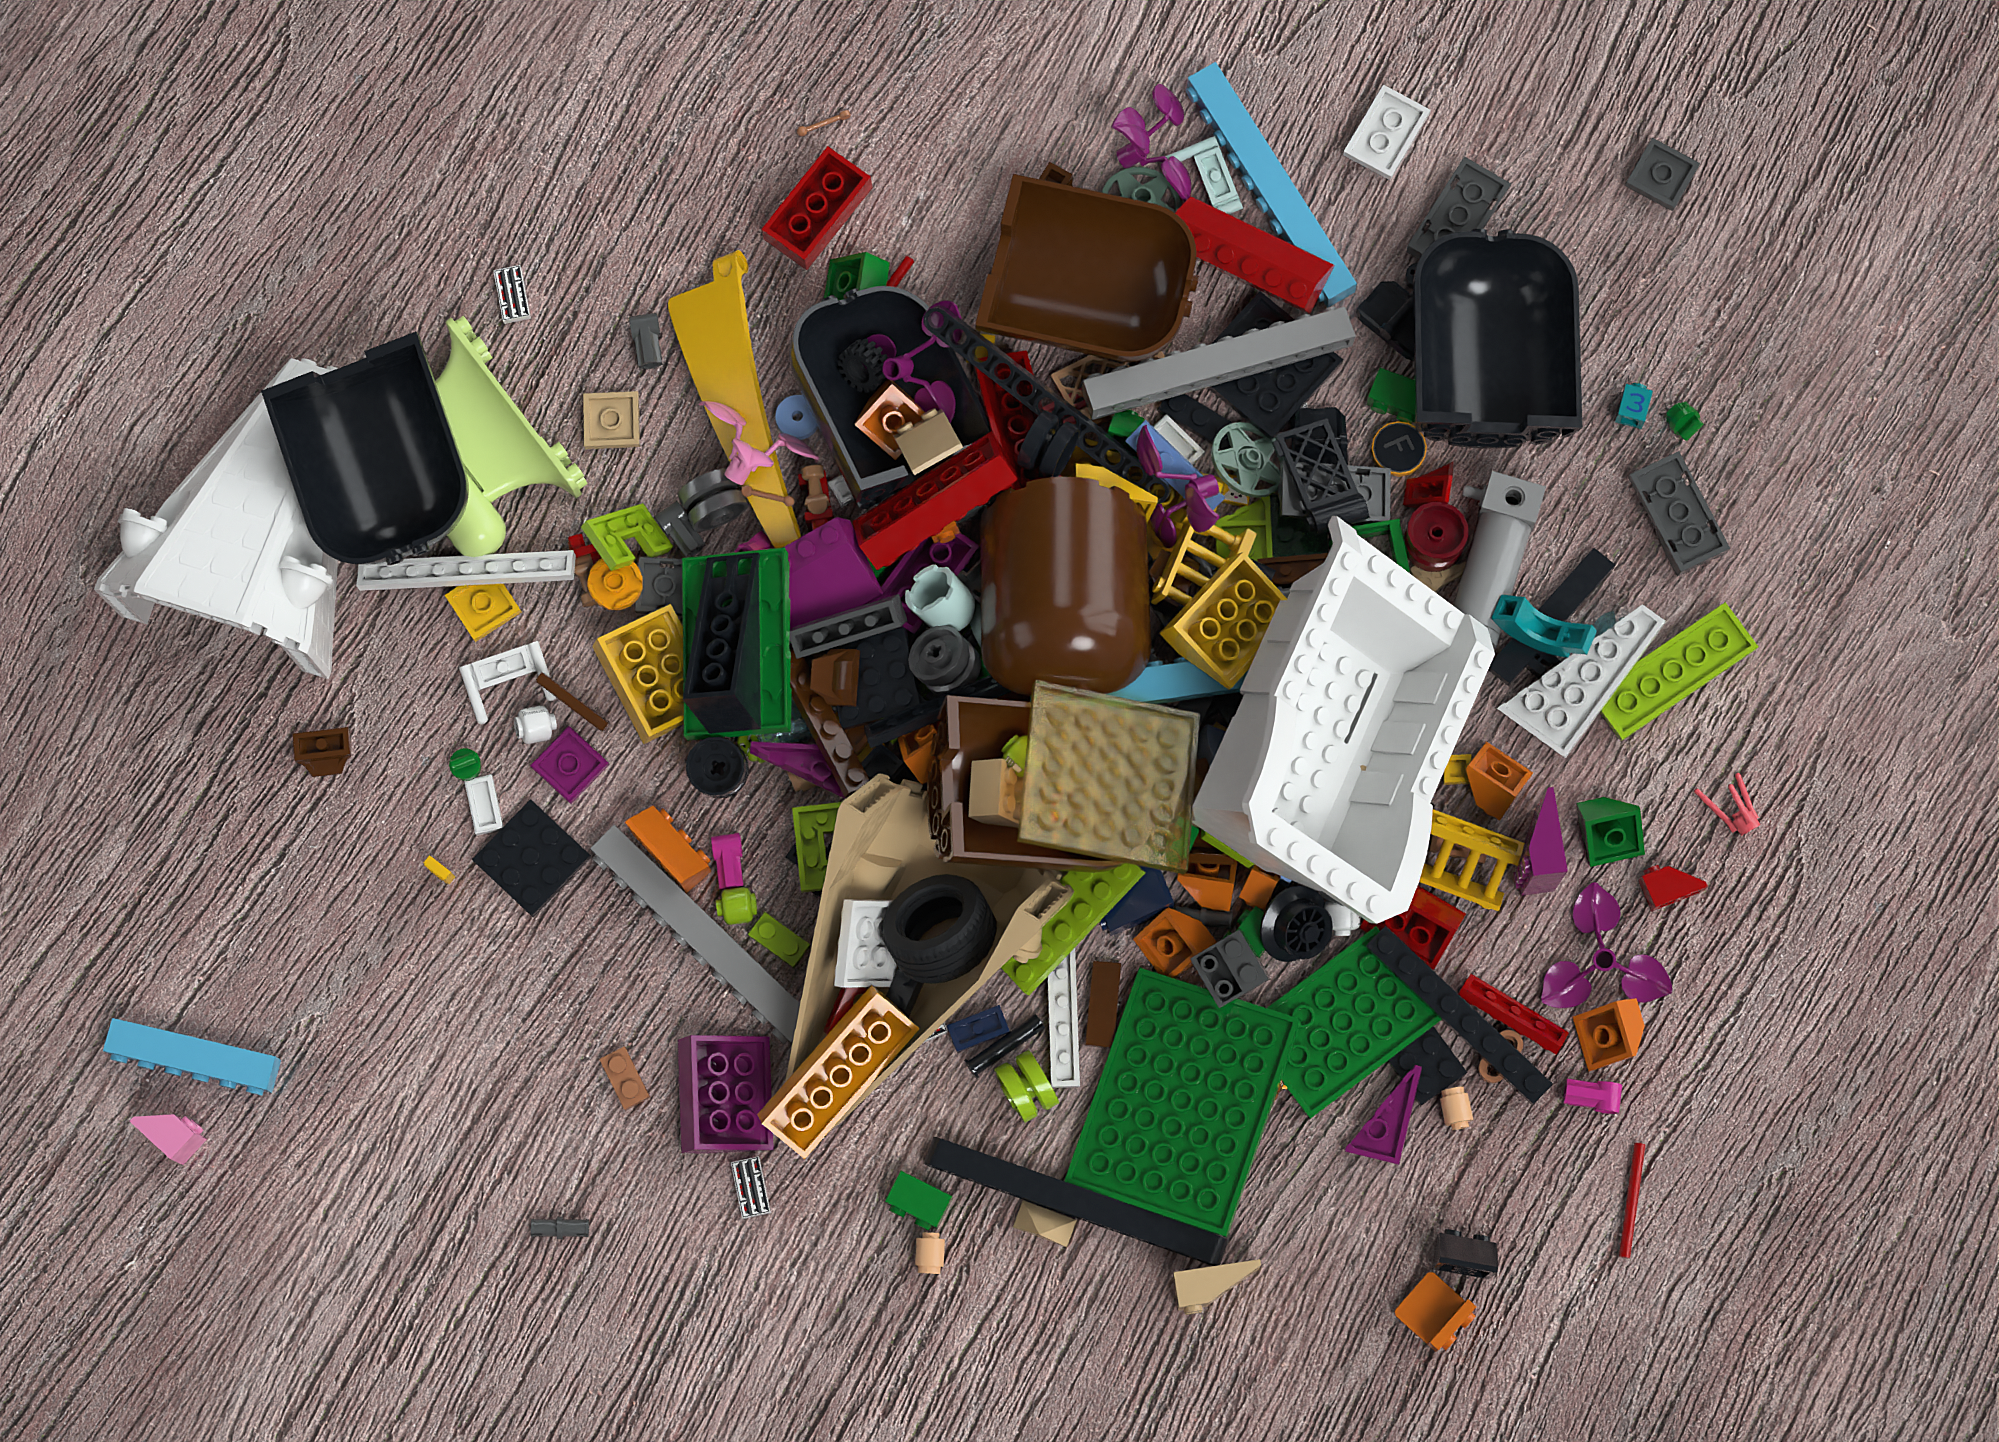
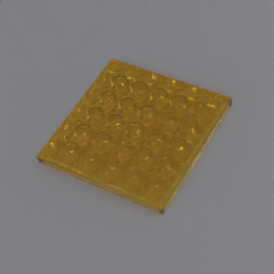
[1017,680,1200,874]

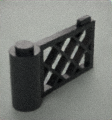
[1272,418,1369,536]

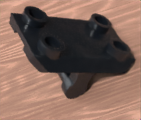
[1356,281,1414,361]
[1291,407,1348,472]

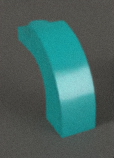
[1491,594,1597,658]

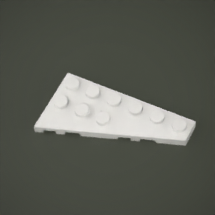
[1497,604,1666,758]

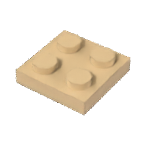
[583,391,640,449]

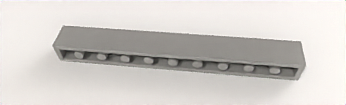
[1081,307,1356,420]
[590,825,800,1045]

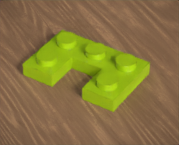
[581,503,674,571]
[792,802,842,893]

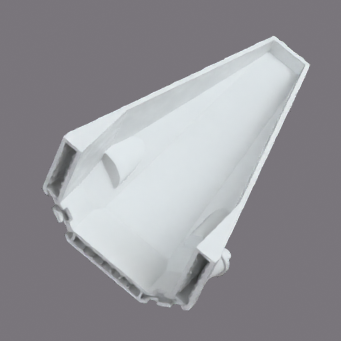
[94,358,338,679]

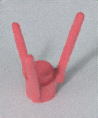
[1694,773,1760,836]

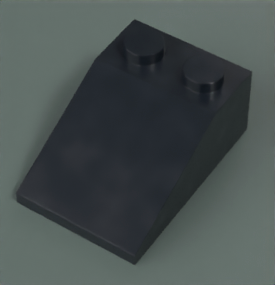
[1432,1229,1498,1280]

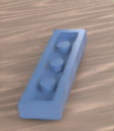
[1125,419,1225,510]

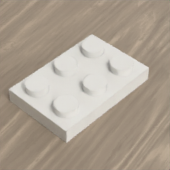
[1343,85,1431,181]

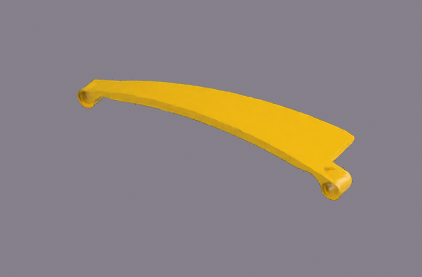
[668,250,801,548]

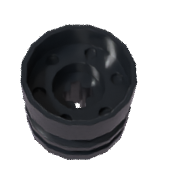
[686,737,749,799]

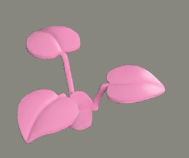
[699,401,820,485]

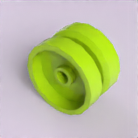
[994,1049,1060,1123]

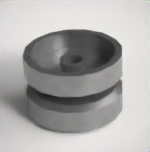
[677,468,749,532]
[908,625,982,696]

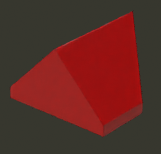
[1403,461,1454,509]

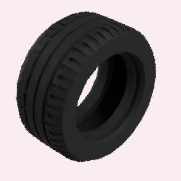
[882,874,997,984]

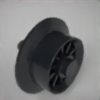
[1260,886,1333,962]

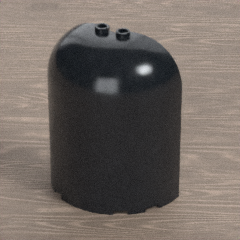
[1413,229,1583,448]
[789,286,991,509]
[261,331,469,565]

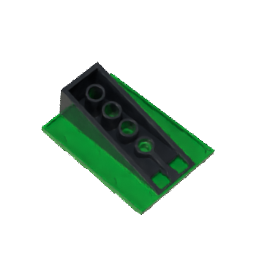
[682,547,792,741]

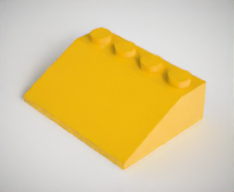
[1160,551,1287,690]
[592,604,684,744]

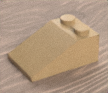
[894,408,963,475]
[1173,1259,1261,1315]

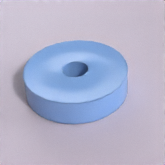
[775,395,818,440]

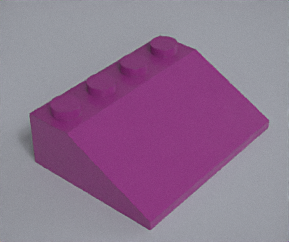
[783,517,884,646]
[1513,787,1568,896]
[678,1035,774,1154]

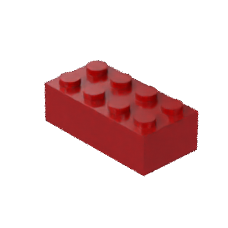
[761,146,873,270]

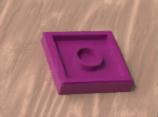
[530,726,610,804]

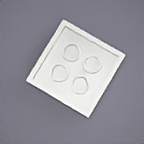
[834,899,897,988]

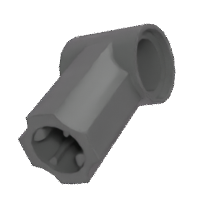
[629,313,662,370]
[654,501,706,558]

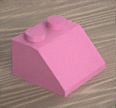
[130,1114,207,1165]

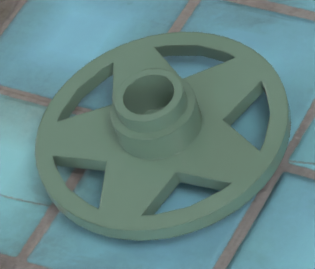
[1102,167,1181,213]
[1211,422,1284,498]

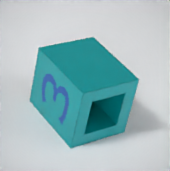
[1615,383,1653,429]

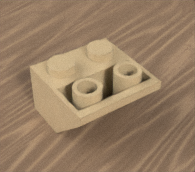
[968,759,1031,828]

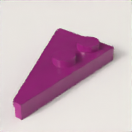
[750,741,848,799]
[1345,1065,1422,1165]

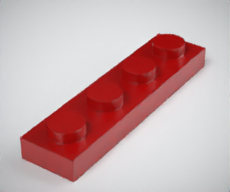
[1459,974,1569,1055]

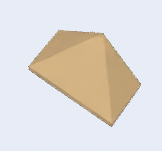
[1013,1200,1077,1247]

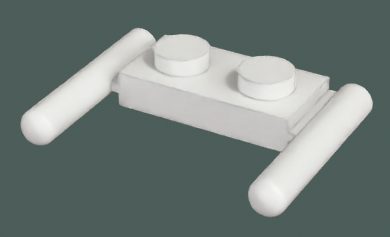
[459,641,556,724]

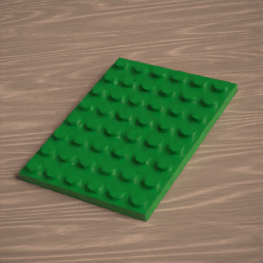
[1064,967,1301,1238]

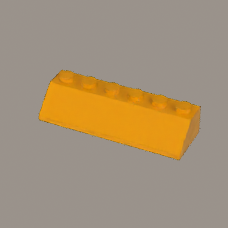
[757,985,920,1159]

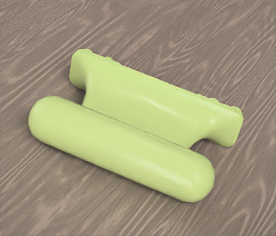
[435,316,588,557]

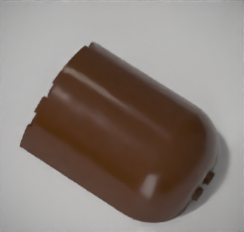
[975,174,1199,362]
[980,477,1151,698]
[927,695,1154,873]

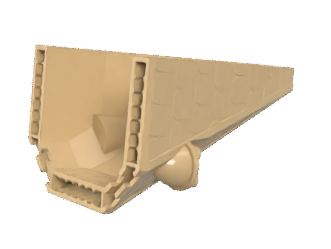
[785,774,1074,1131]

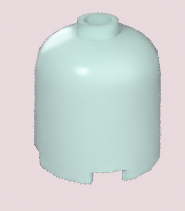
[905,564,975,631]

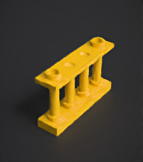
[1151,509,1257,606]
[1419,809,1525,911]

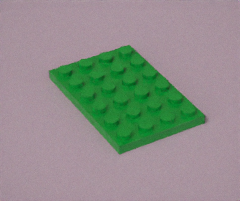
[1267,927,1442,1119]

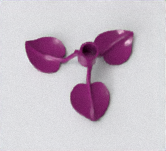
[1111,84,1192,202]
[861,300,963,423]
[1136,425,1220,549]
[1541,882,1673,1008]

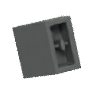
[1190,929,1271,1008]

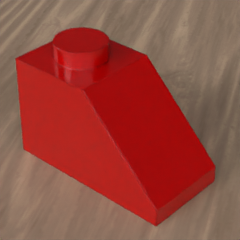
[1638,865,1708,912]

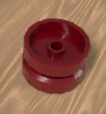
[1403,502,1468,572]

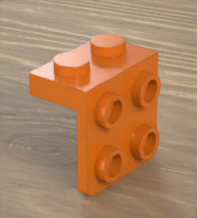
[1394,1272,1477,1352]

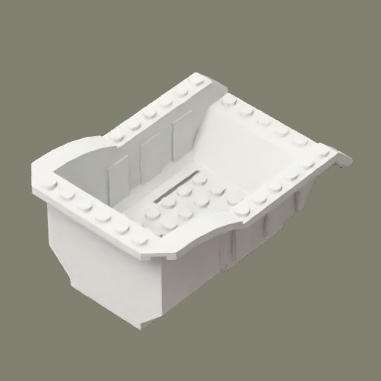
[1188,516,1495,924]

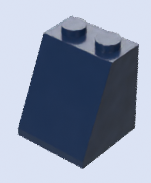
[1099,850,1174,936]

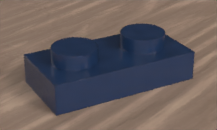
[946,1005,1010,1053]

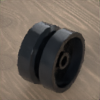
[1017,410,1081,478]

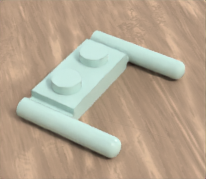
[1161,136,1243,214]

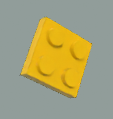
[445,584,522,642]

